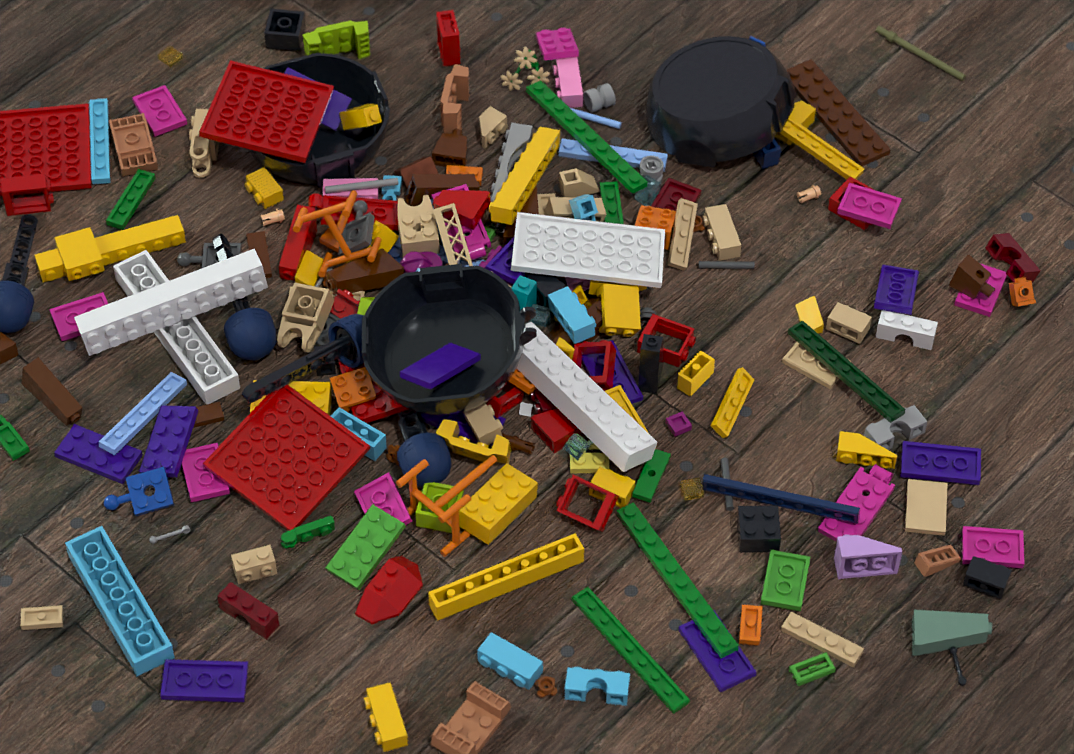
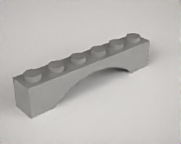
[491,123,533,202]

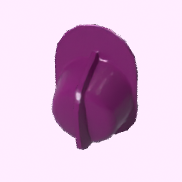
[400,251,442,273]

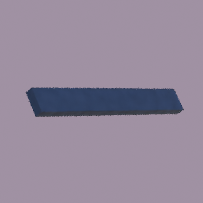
[703,474,860,524]

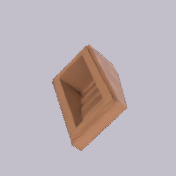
[915,545,961,577]

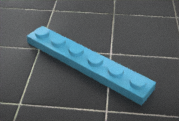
[89,98,111,184]

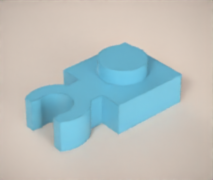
[381,175,402,201]

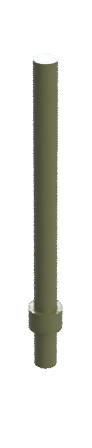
[876,26,966,81]

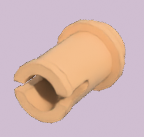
[797,185,821,204]
[260,209,285,226]

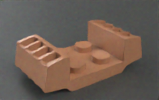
[440,64,469,134]
[109,113,158,177]
[431,681,511,754]

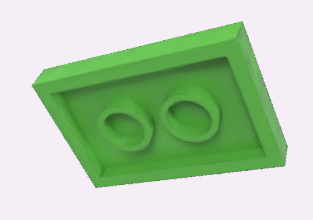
[761,550,810,611]

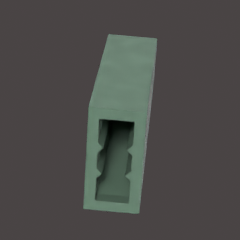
[912,610,992,656]

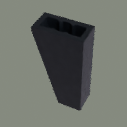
[638,334,664,394]

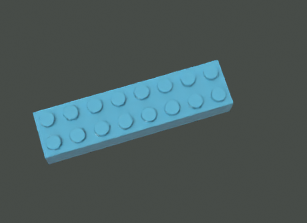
[65,526,174,676]

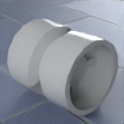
[583,83,616,113]
[639,155,664,190]

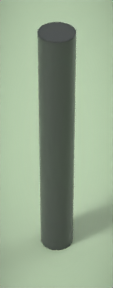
[699,261,755,269]
[720,458,734,511]

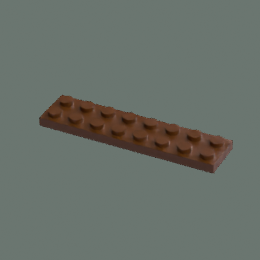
[787,59,891,167]

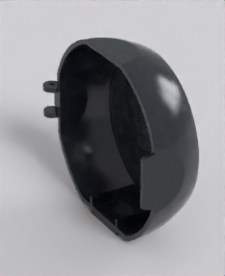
[646,36,796,168]
[248,53,390,188]
[362,264,537,415]

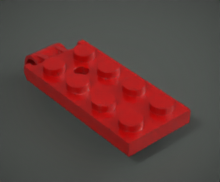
[308,193,398,230]

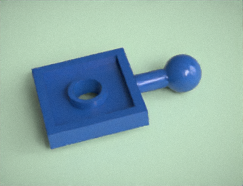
[104,467,174,516]

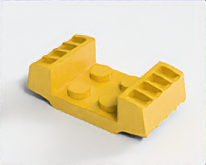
[436,420,511,464]

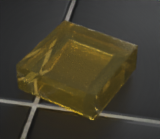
[158,46,183,67]
[680,478,704,500]

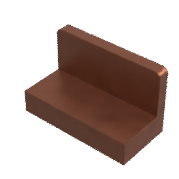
[394,156,438,189]

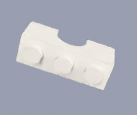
[876,310,938,350]

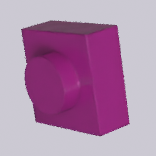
[665,411,692,437]

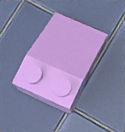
[834,535,902,579]

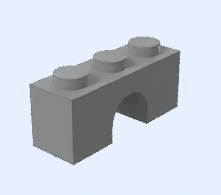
[864,405,927,450]

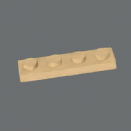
[667,198,698,271]
[781,612,864,668]

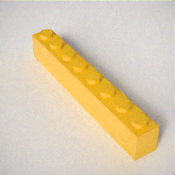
[489,127,560,225]
[35,215,186,282]
[428,533,584,621]

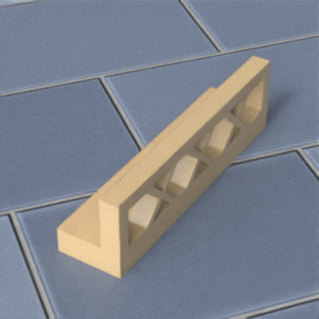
[433,203,473,266]

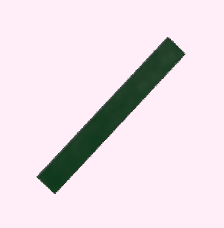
[788,320,906,423]

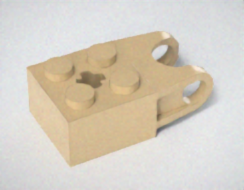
[189,109,219,178]
[398,195,440,257]
[277,282,334,352]

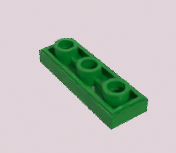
[632,449,671,503]

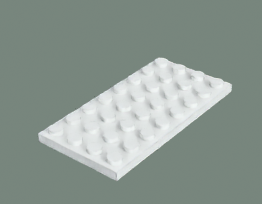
[511,212,665,288]

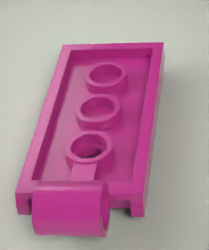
[432,184,491,261]
[818,464,895,542]

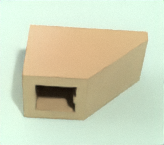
[479,106,508,149]
[559,168,599,198]

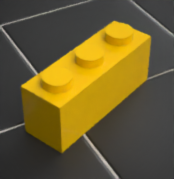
[364,683,408,752]

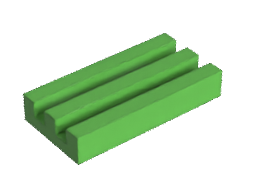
[789,652,836,686]

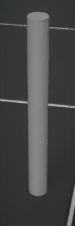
[325,178,399,194]

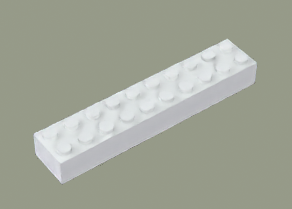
[74,248,268,356]
[113,250,240,405]
[517,322,657,472]

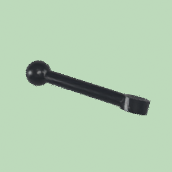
[949,646,967,686]

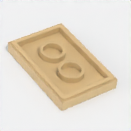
[782,342,851,390]
[905,479,947,536]

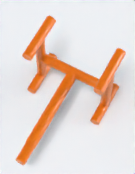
[293,190,382,277]
[396,455,497,557]

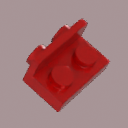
[330,289,360,319]

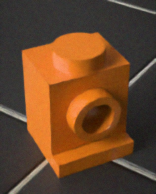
[1009,277,1036,306]

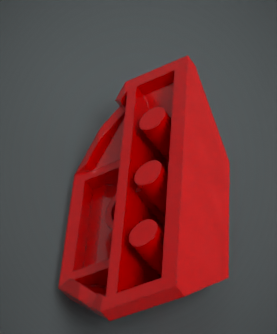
[355,556,423,624]

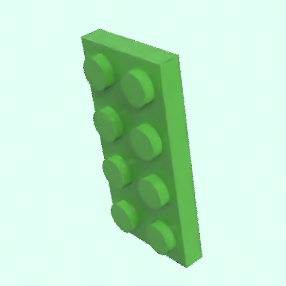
[326,504,406,590]

